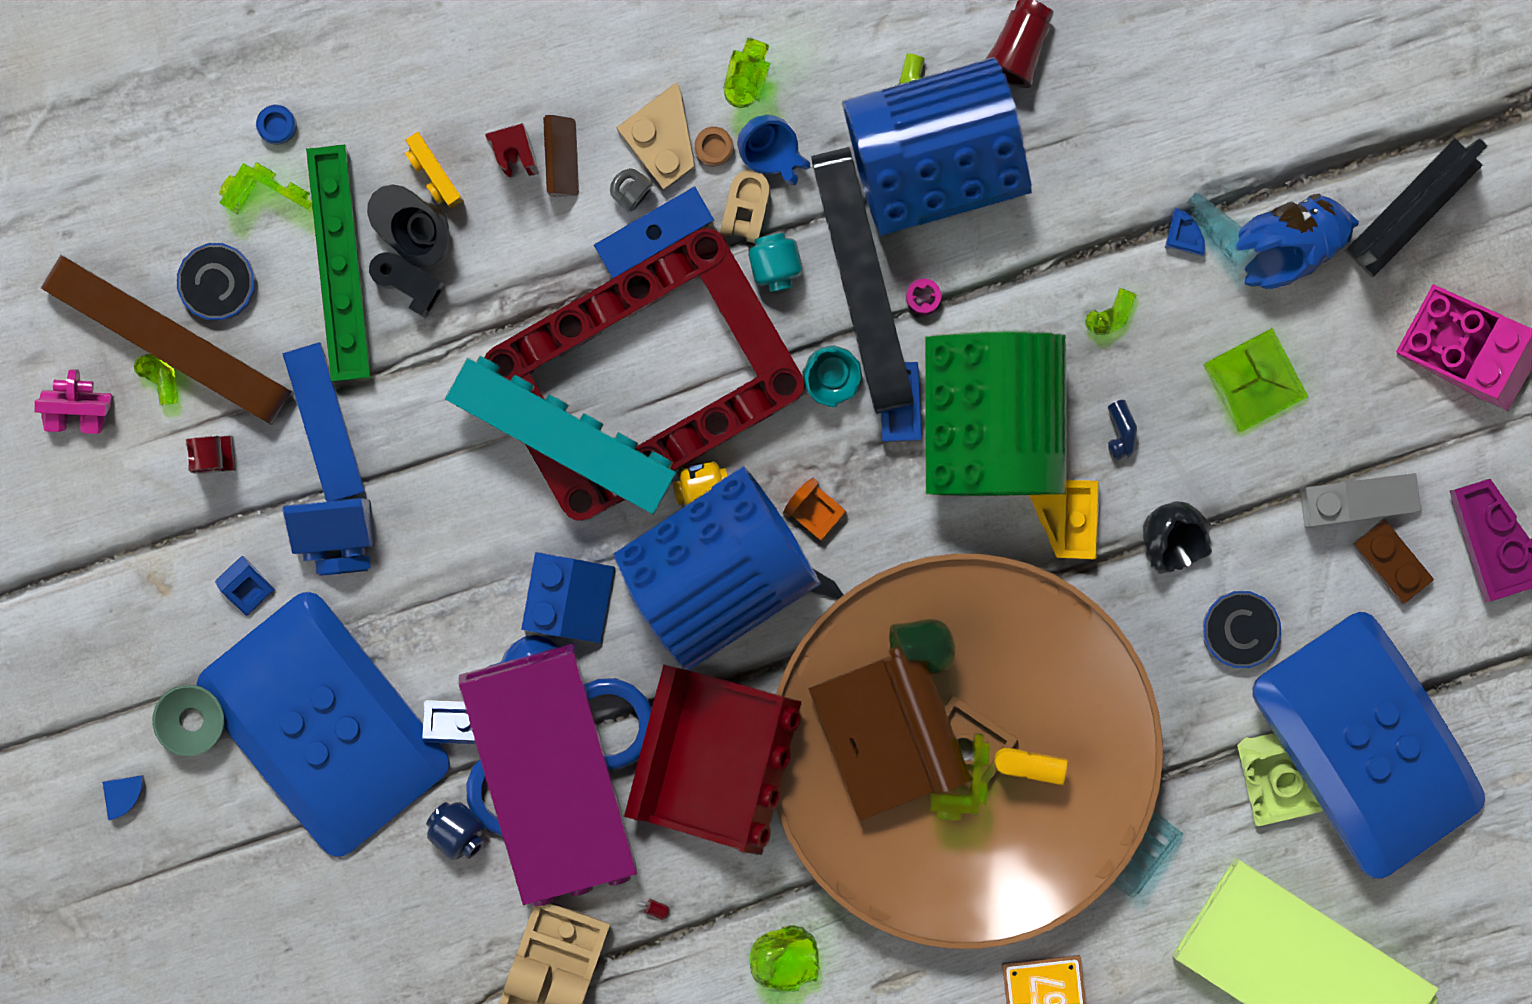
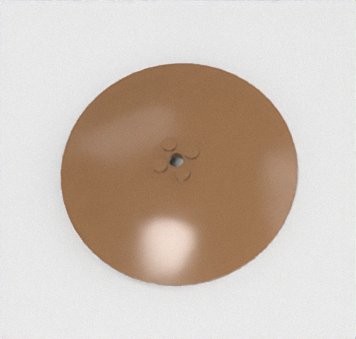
[776,554,1163,949]

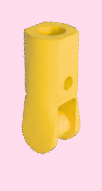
[994,748,1068,785]

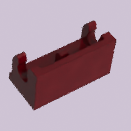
[485,123,540,178]

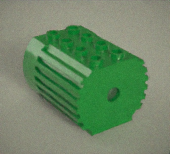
[925,331,1067,496]

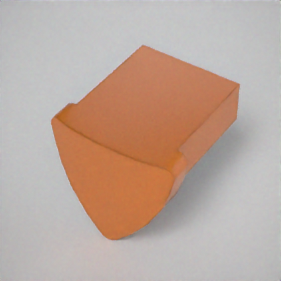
[782,478,846,541]

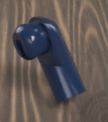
[1108,400,1137,460]

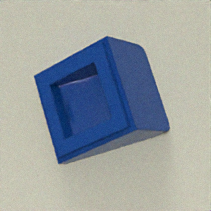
[215,556,275,616]

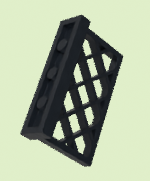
[1344,138,1488,277]

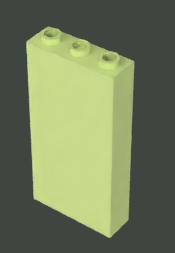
[1172,858,1438,1004]

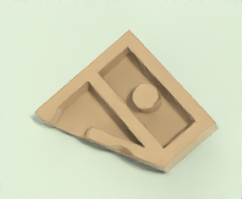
[616,83,695,191]

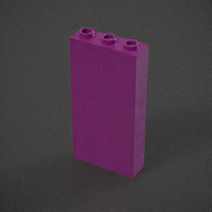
[458,644,637,906]

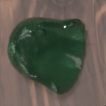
[888,619,956,674]

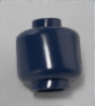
[426,802,485,860]

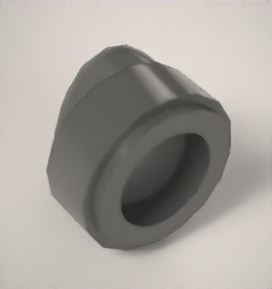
[610,168,653,212]

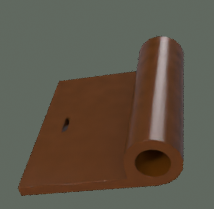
[808,642,971,821]

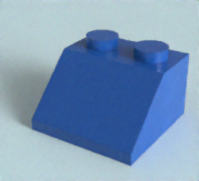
[282,498,375,561]
[521,552,615,643]

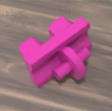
[34,369,112,434]

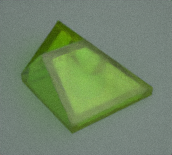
[1203,328,1309,433]

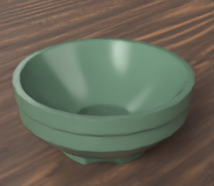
[152,685,225,756]

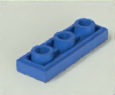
[594,186,714,278]

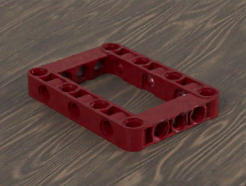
[484,228,804,521]

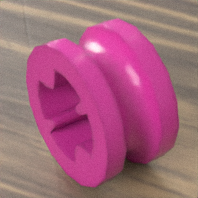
[906,278,941,316]

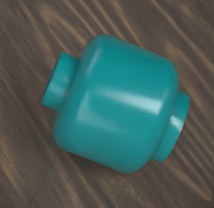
[749,233,803,292]

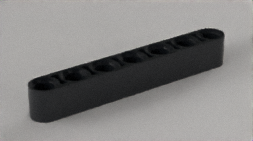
[811,147,914,414]

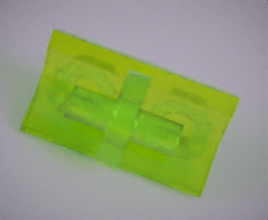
[723,38,771,108]

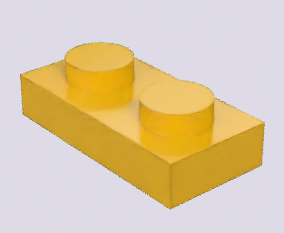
[405,132,464,209]

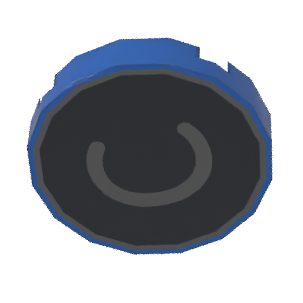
[177,243,255,321]
[1202,591,1281,668]

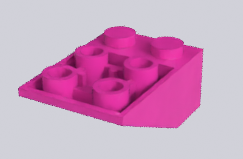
[1396,284,1532,411]

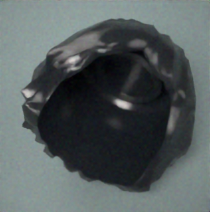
[1143,501,1212,574]

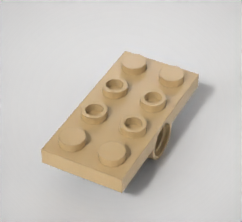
[499,902,611,1004]

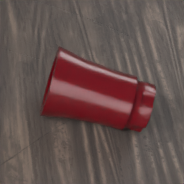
[985,0,1054,88]

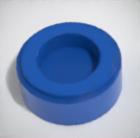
[256,105,297,145]

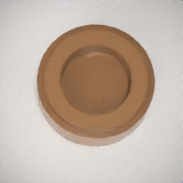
[694,126,733,167]

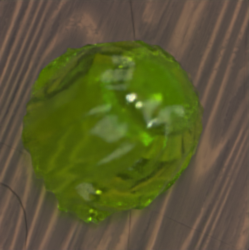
[749,925,820,993]

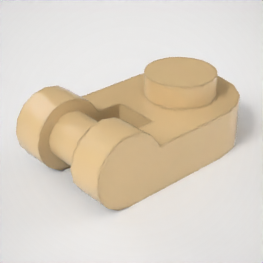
[720,170,769,244]

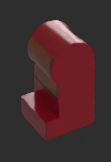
[185,436,236,474]

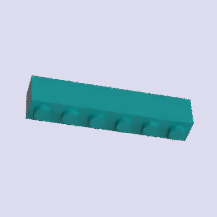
[445,356,677,515]

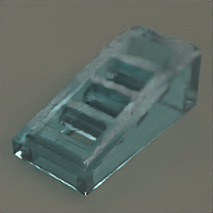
[1187,193,1250,267]
[1112,811,1183,898]

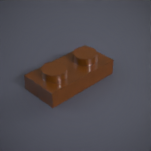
[1352,519,1434,604]

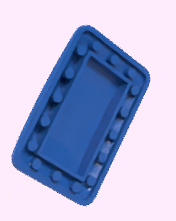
[196,592,449,857]
[1252,612,1485,879]

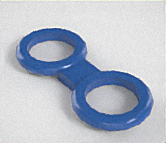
[466,678,652,837]

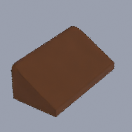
[543,115,579,197]

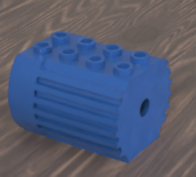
[842,57,1032,237]
[614,466,821,670]

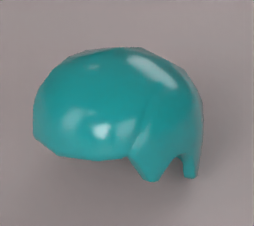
[802,345,862,407]

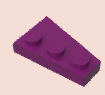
[1449,478,1532,603]

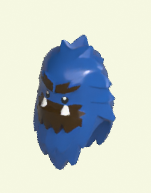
[1236,194,1359,289]

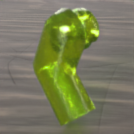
[1085,288,1137,336]
[134,354,179,405]

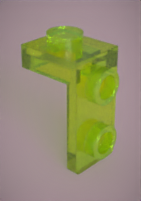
[219,162,313,215]
[929,733,990,820]

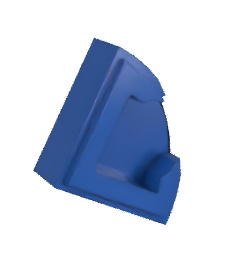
[1165,208,1205,256]
[315,555,371,576]
[102,775,144,821]

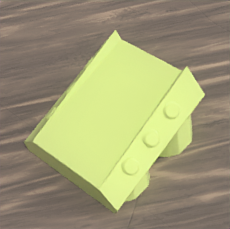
[1237,733,1323,826]

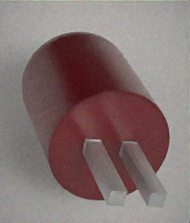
[636,899,670,920]

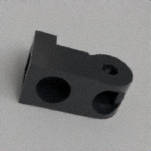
[369,252,445,319]

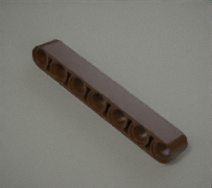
[41,254,292,425]

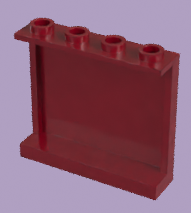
[624,664,802,855]

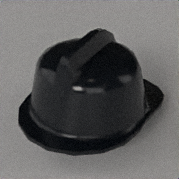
[367,184,449,267]

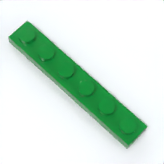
[306,144,372,382]

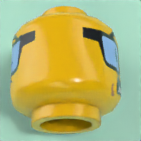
[673,461,727,506]

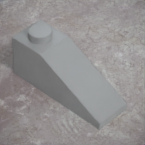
[1299,473,1421,527]

